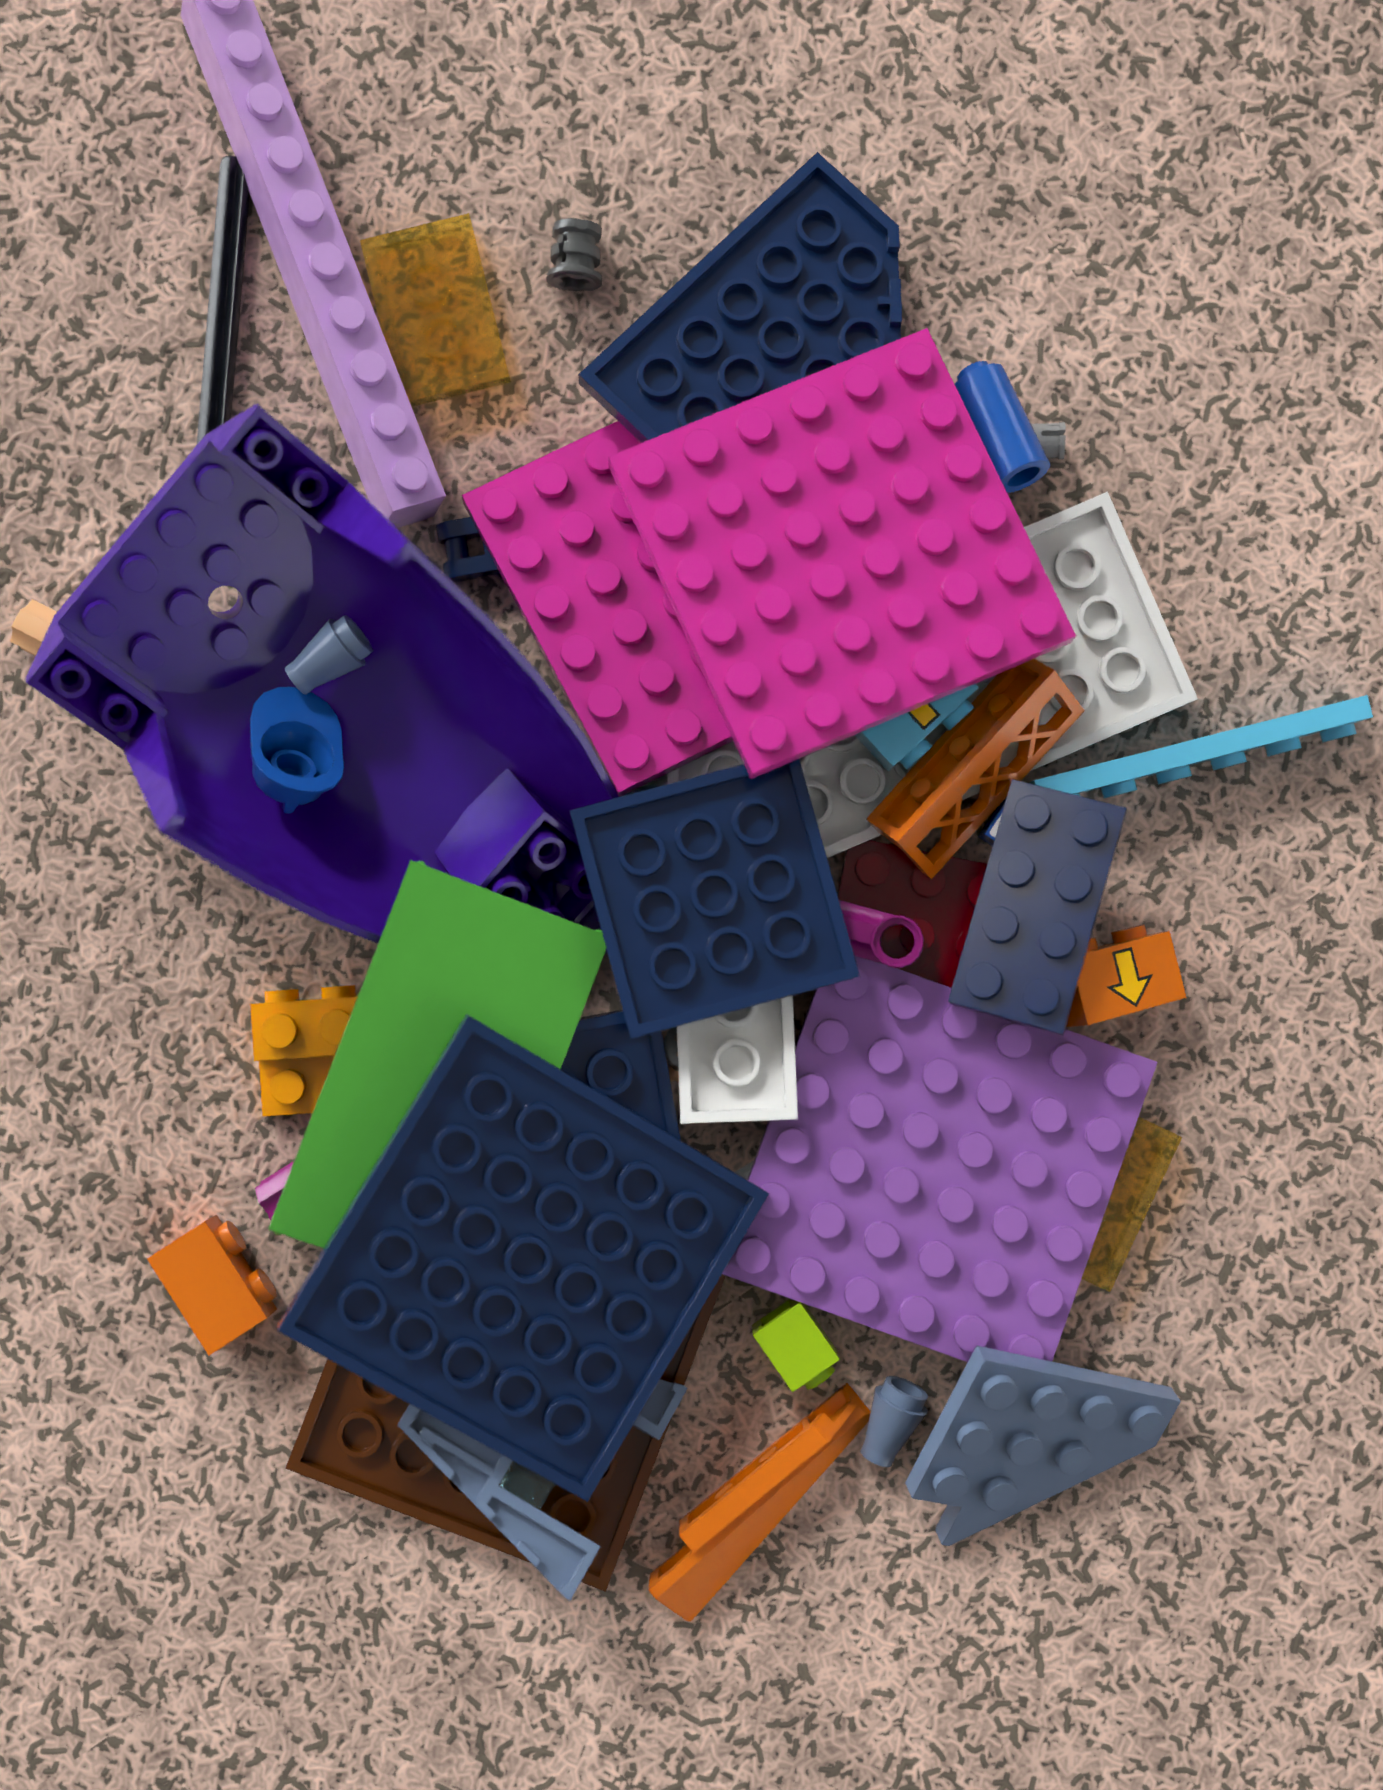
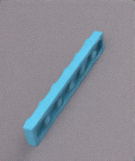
[1029,695,1373,799]

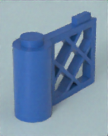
[955,361,1050,493]

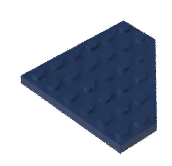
[578,152,902,443]

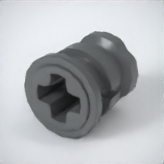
[546,218,602,291]

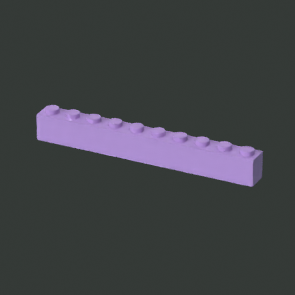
[181,0,446,528]

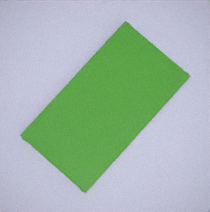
[268,860,606,1248]

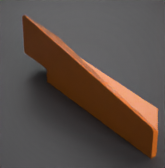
[649,1383,870,1622]

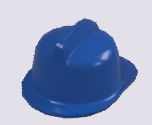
[250,687,344,814]

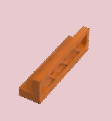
[866,659,1085,879]

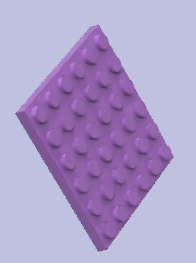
[722,956,1158,1362]

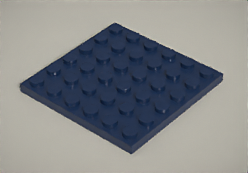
[277,1013,769,1502]

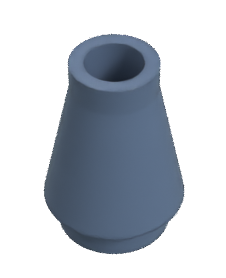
[285,615,373,695]
[860,1376,928,1467]

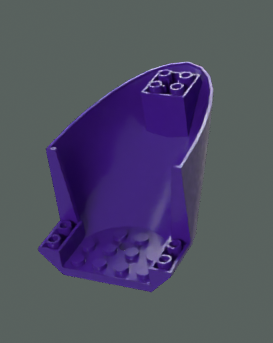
[25,403,620,954]

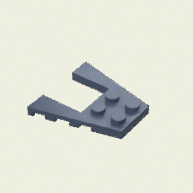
[397,1380,688,1601]

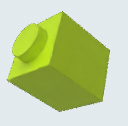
[751,1299,840,1393]

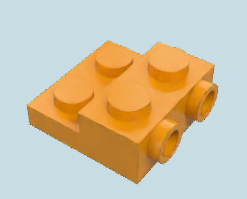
[250,985,358,1117]

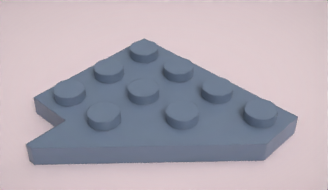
[905,1346,1181,1546]

